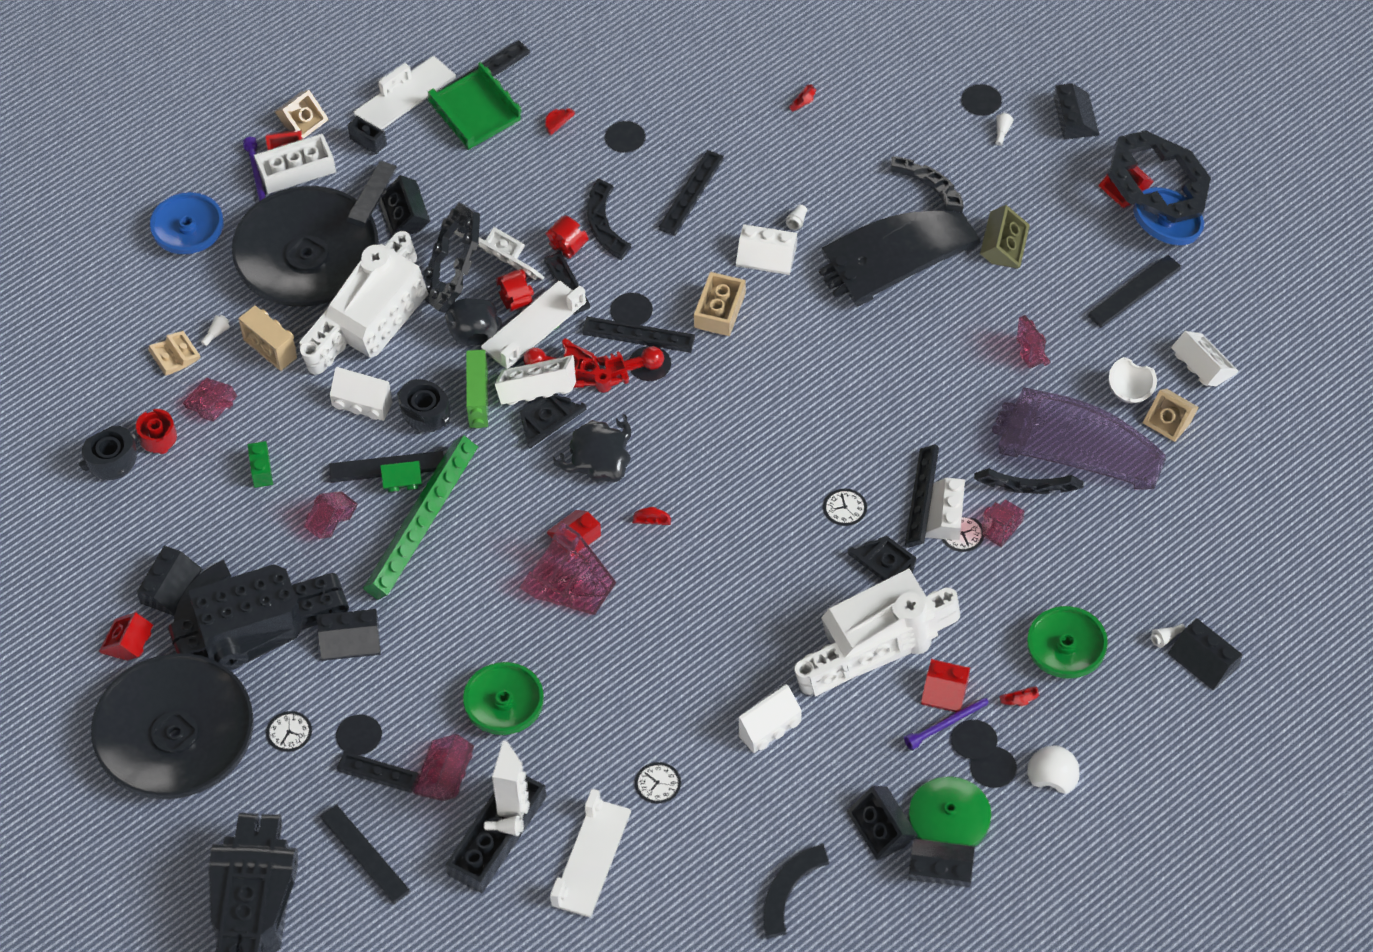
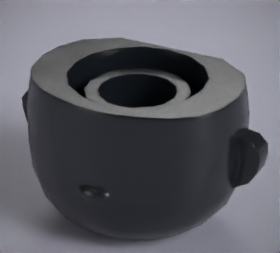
[445,298,502,346]
[397,379,450,432]
[79,426,139,480]

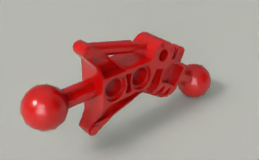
[523,338,664,393]

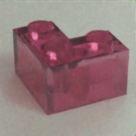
[303,491,358,539]
[982,499,1025,548]

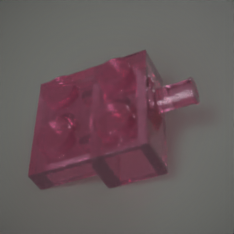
[1016,315,1051,369]
[183,378,237,422]

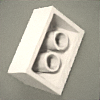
[736,224,797,275]
[1171,331,1238,386]
[330,367,392,421]
[925,478,965,540]
[739,684,801,753]

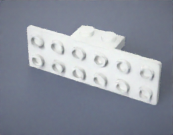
[354,56,456,129]
[454,227,544,280]

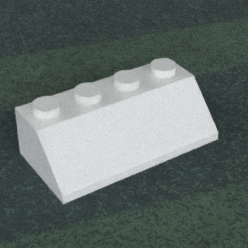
[254,134,336,194]
[495,355,576,405]
[492,741,529,820]

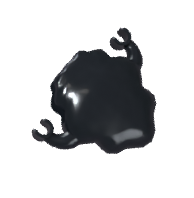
[553,414,632,483]

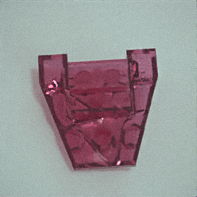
[519,522,617,615]

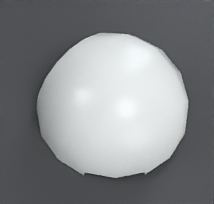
[1108,357,1157,403]
[1028,746,1079,794]

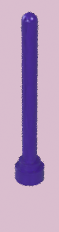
[243,137,266,201]
[904,698,989,751]

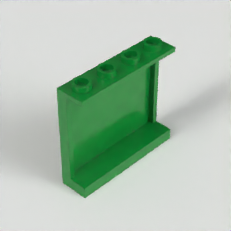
[428,62,522,150]

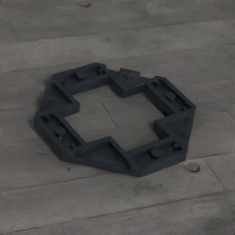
[1108,130,1211,223]
[424,202,480,313]

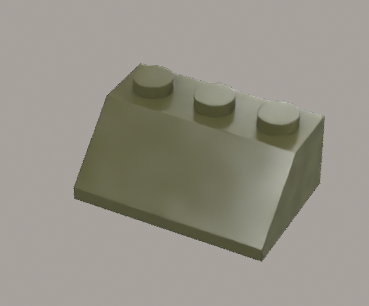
[980,205,1030,269]

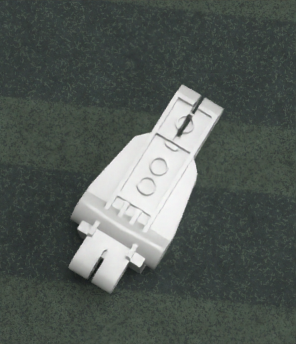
[299,231,428,375]
[795,569,960,697]

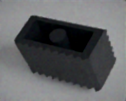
[348,116,387,155]

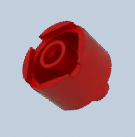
[546,215,589,259]
[496,269,534,312]
[136,409,177,454]

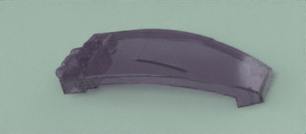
[992,387,1166,490]

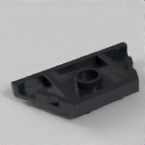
[520,393,587,449]
[848,536,917,581]

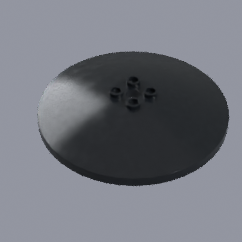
[232,186,379,307]
[91,653,254,799]

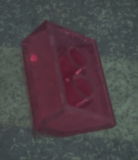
[413,734,474,801]

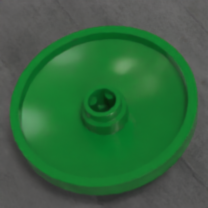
[1027,606,1108,679]
[463,662,544,735]
[909,777,991,846]

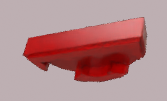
[789,84,816,112]
[545,108,575,135]
[632,507,671,525]
[999,686,1039,706]

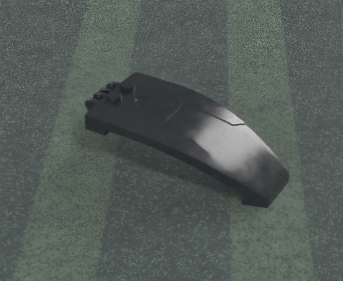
[819,211,981,307]

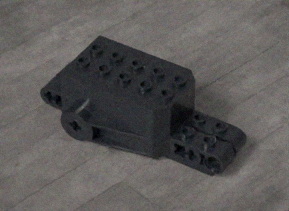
[168,564,349,670]
[209,813,298,952]

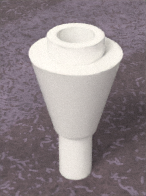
[996,113,1014,145]
[201,315,230,346]
[1151,624,1186,648]
[484,815,524,836]

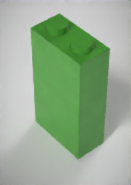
[466,350,488,429]

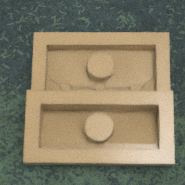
[148,331,200,376]

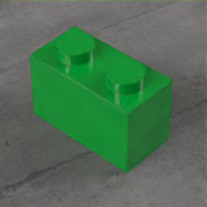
[247,441,274,488]
[381,461,422,493]

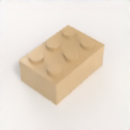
[694,272,746,336]
[238,305,297,371]

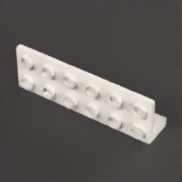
[481,281,586,369]
[550,789,631,917]

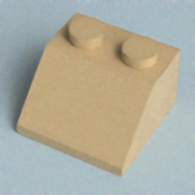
[275,90,329,139]
[1143,389,1199,442]

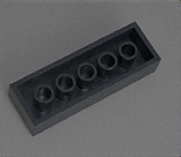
[445,776,547,894]

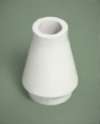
[786,205,807,230]

